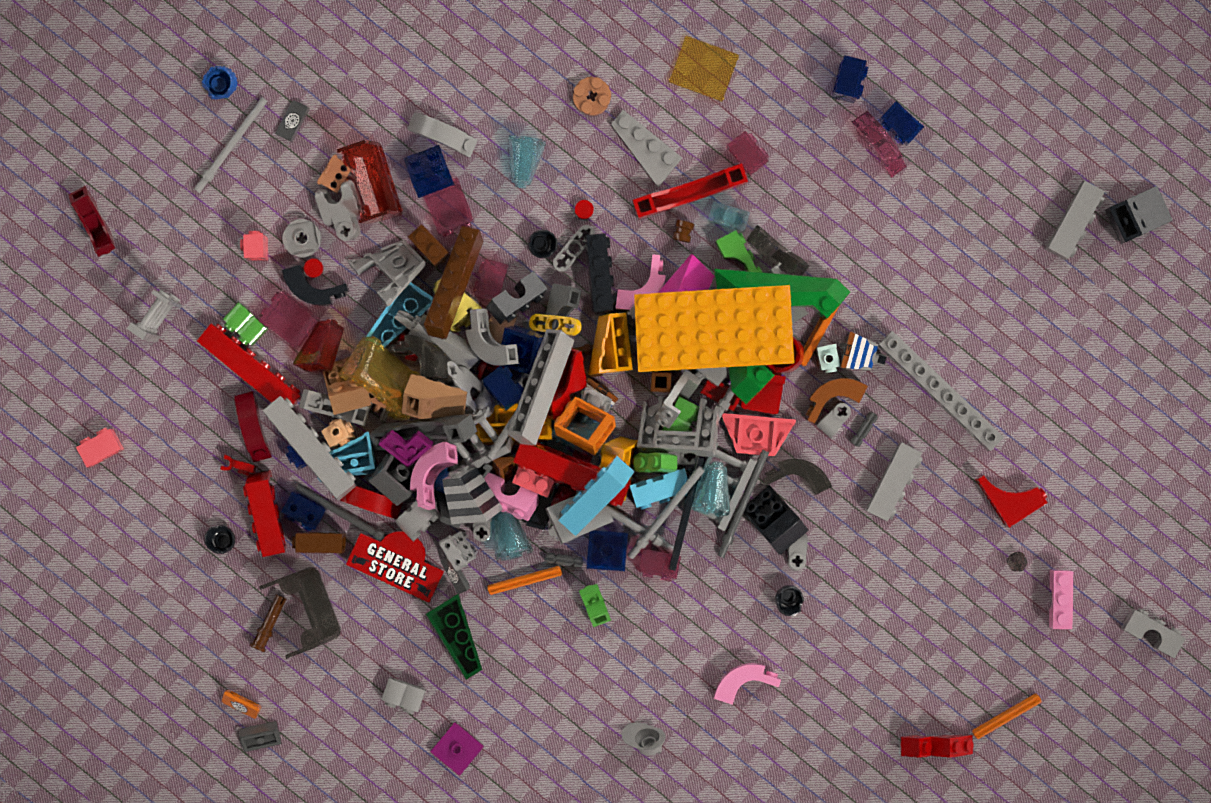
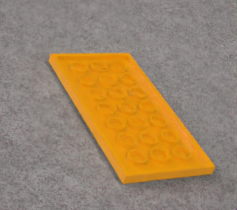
[634,285,794,372]

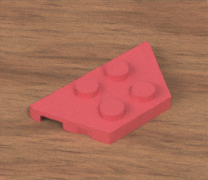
[722,413,796,456]

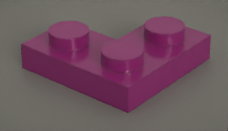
[379,430,433,467]

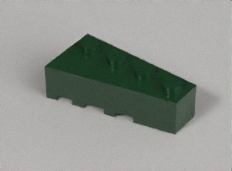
[425,594,483,680]

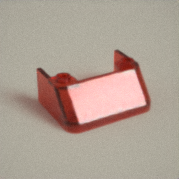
[337,140,402,224]

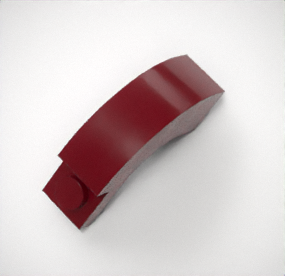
[234,391,272,462]

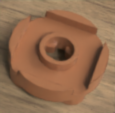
[573,77,611,116]

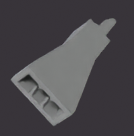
[394,310,479,370]

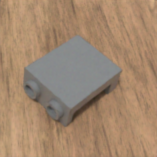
[653,370,702,428]

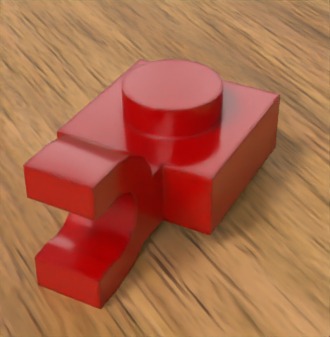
[220,455,257,476]

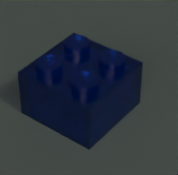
[831,55,869,103]
[403,145,454,198]
[500,325,545,375]
[481,366,524,412]
[586,530,628,572]

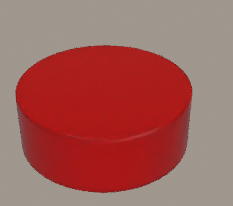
[575,200,594,220]
[304,258,324,278]

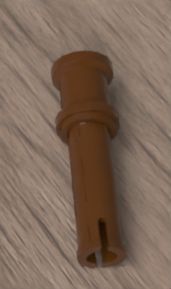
[249,594,287,652]

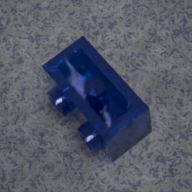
[879,101,924,146]
[281,491,328,531]

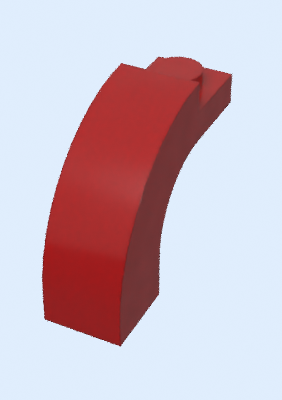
[333,485,403,519]

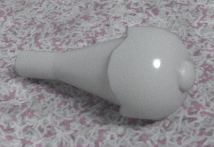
[474,376,495,417]

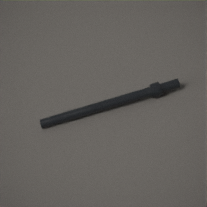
[668,457,704,571]

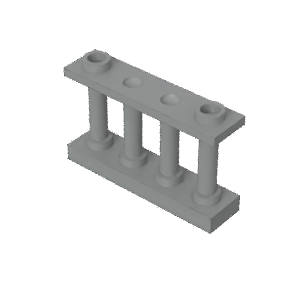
[127,289,183,343]
[430,406,514,472]
[681,443,757,531]

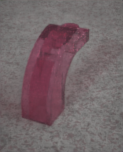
[852,111,907,178]

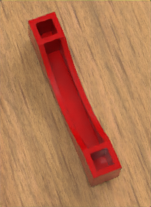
[632,163,748,220]

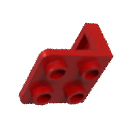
[741,370,786,414]

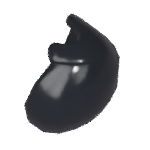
[528,229,558,258]
[204,525,235,554]
[775,585,804,616]

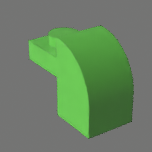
[579,584,611,627]

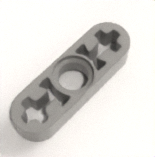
[553,225,595,272]

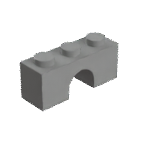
[1120,608,1186,659]

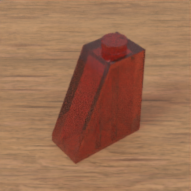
[293,319,344,372]

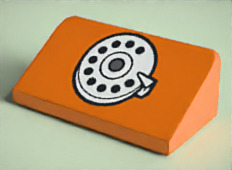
[222,690,262,719]

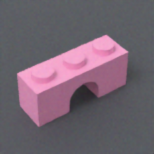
[484,473,539,521]
[1049,570,1073,629]

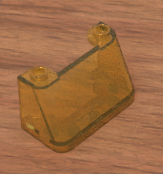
[338,336,422,420]

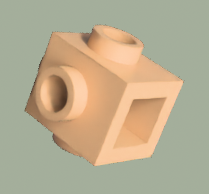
[321,419,355,449]

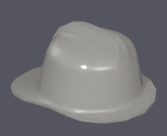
[621,722,666,756]

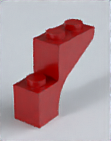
[546,349,587,420]
[901,734,974,758]

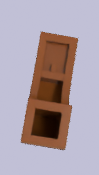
[805,378,868,424]

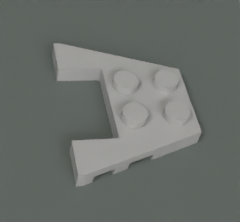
[348,240,426,307]

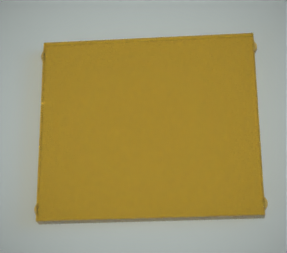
[669,36,739,102]

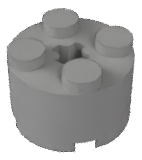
[395,501,440,542]

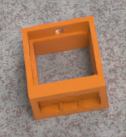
[554,396,616,455]

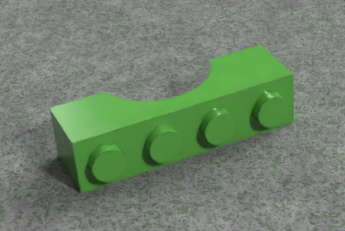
[715,230,763,273]

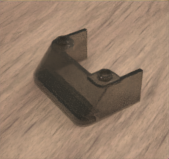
[259,567,341,659]

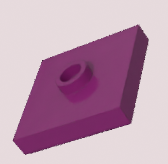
[430,722,484,776]

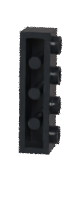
[584,233,616,312]

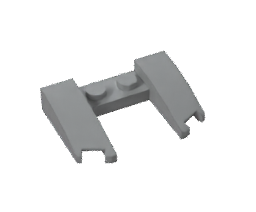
[637,396,719,457]

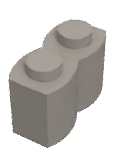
[381,677,426,714]

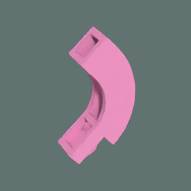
[616,255,666,311]
[410,442,458,510]
[713,663,781,705]

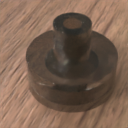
[1007,552,1027,572]

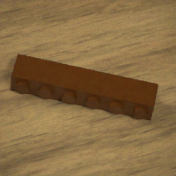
[424,226,484,339]

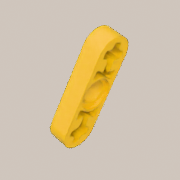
[529,314,581,336]

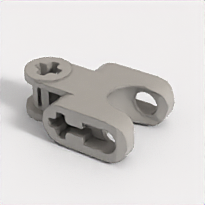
[315,180,363,241]
[432,361,483,415]

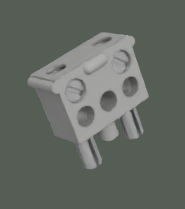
[439,531,478,571]

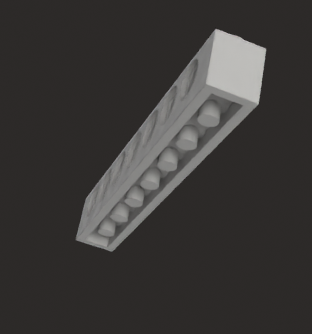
[878,331,1004,451]

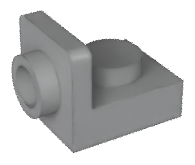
[581,387,612,412]

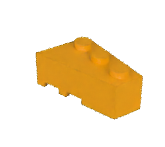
[588,313,633,375]
[599,436,638,501]

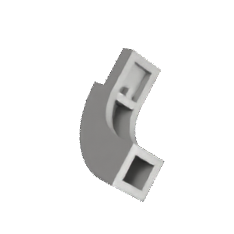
[407,112,478,157]
[466,309,519,365]
[299,389,370,426]

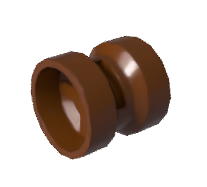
[672,219,695,243]

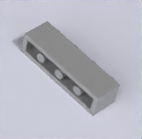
[1045,181,1105,260]
[865,442,923,522]

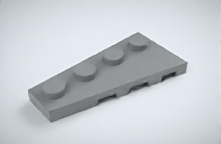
[611,110,682,188]

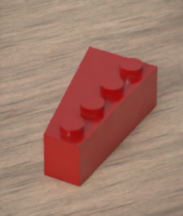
[243,470,287,557]

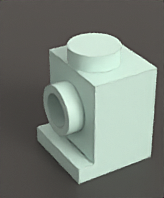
[816,344,840,373]

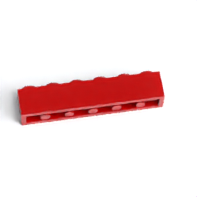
[197,323,302,409]
[513,442,632,506]

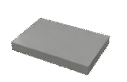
[546,496,614,544]

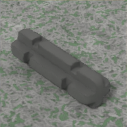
[851,412,878,447]
[546,552,583,568]

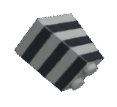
[442,465,502,524]

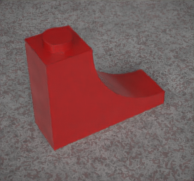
[975,475,1048,528]

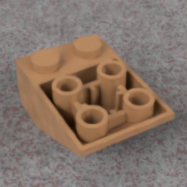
[321,355,371,415]
[402,374,468,419]

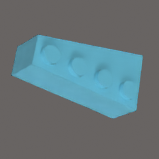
[362,282,434,353]
[558,456,634,536]

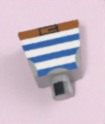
[839,332,887,371]

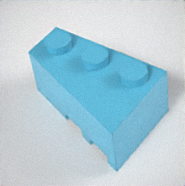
[317,431,377,482]
[630,468,688,510]

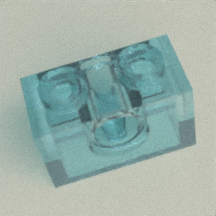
[707,201,750,232]

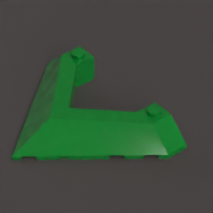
[714,269,850,404]

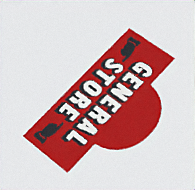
[346,531,444,603]

